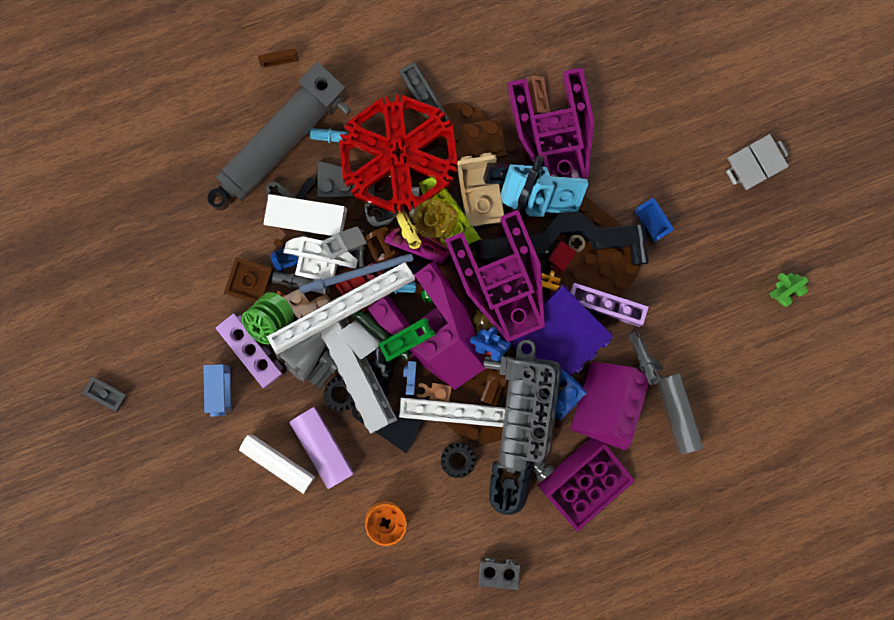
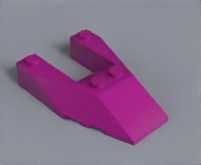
[507,68,594,181]
[445,210,545,342]
[368,262,486,390]

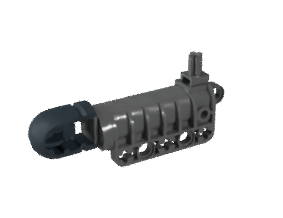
[484,339,561,515]

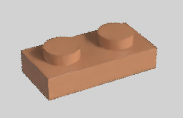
[526,76,550,115]

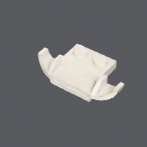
[283,236,358,280]

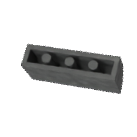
[656,373,704,454]

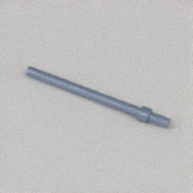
[299,253,414,294]

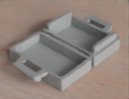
[726,134,789,190]

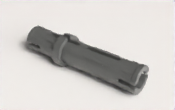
[272,271,330,295]
[628,332,661,385]

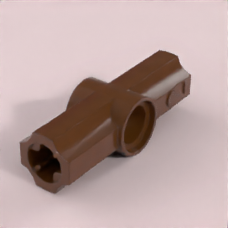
[480,349,516,406]

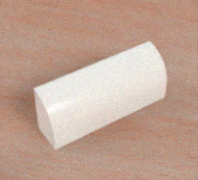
[263,194,347,236]
[239,434,316,494]

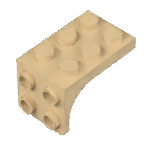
[457,153,504,227]

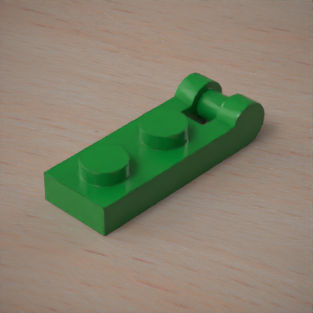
[378,318,436,362]

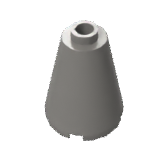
[276,332,327,382]

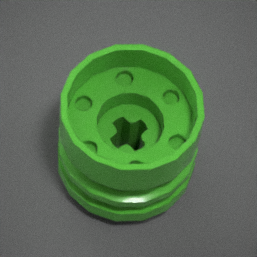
[242,292,295,344]

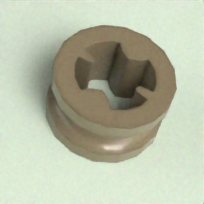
[567,235,585,253]

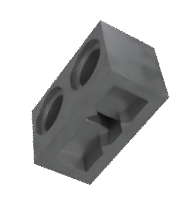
[478,557,520,590]

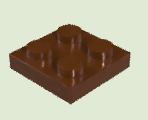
[224,257,273,303]

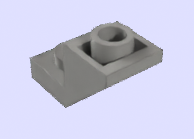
[321,226,367,260]

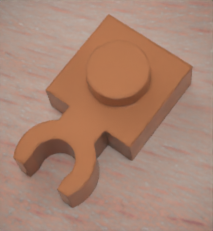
[417,383,451,402]

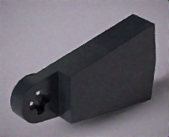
[352,405,422,453]

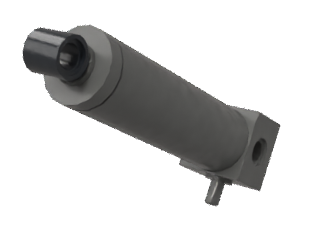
[207,62,351,211]

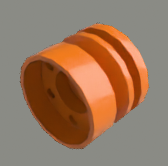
[365,501,407,546]

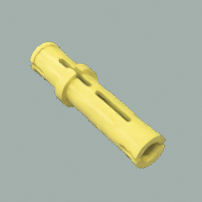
[396,205,421,249]

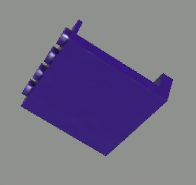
[509,283,613,387]

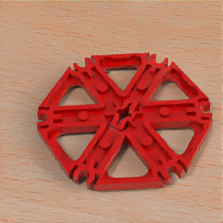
[339,94,457,213]

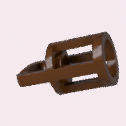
[364,226,402,274]

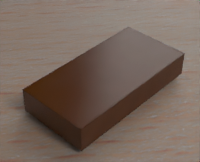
[258,48,299,68]

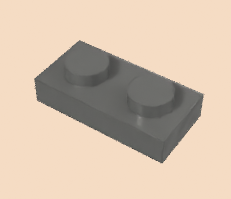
[82,377,127,412]

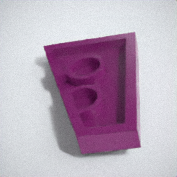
[384,226,451,264]

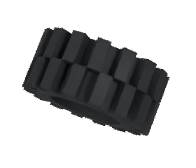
[323,376,355,411]
[441,443,476,478]

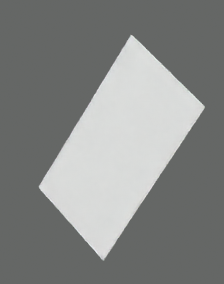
[337,311,387,359]

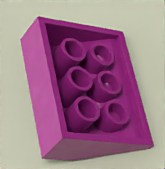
[570,362,649,450]
[537,438,635,532]

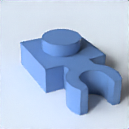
[404,361,417,395]

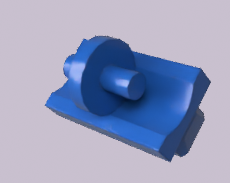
[470,327,511,362]

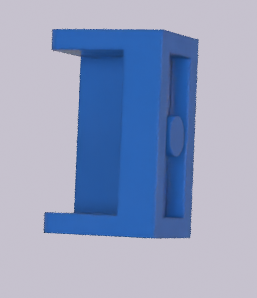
[634,197,674,243]

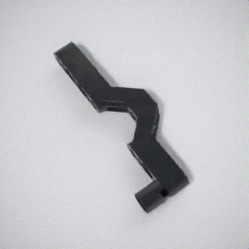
[476,211,649,265]

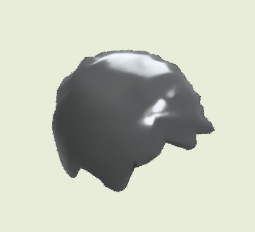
[364,199,397,228]

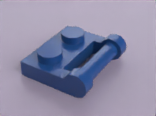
[543,368,588,421]

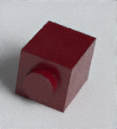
[546,241,577,273]

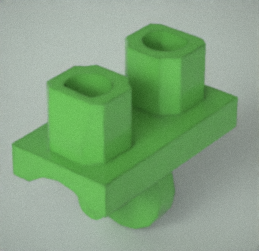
[769,273,808,307]

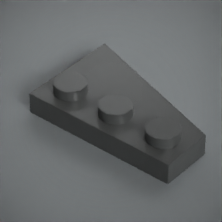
[318,161,375,199]

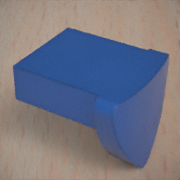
[271,248,299,273]

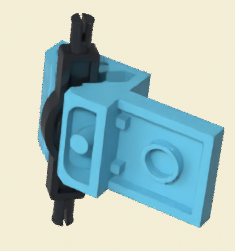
[500,156,589,220]

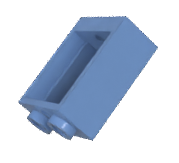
[203,364,232,417]

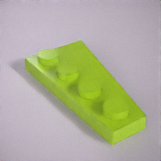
[419,177,482,247]

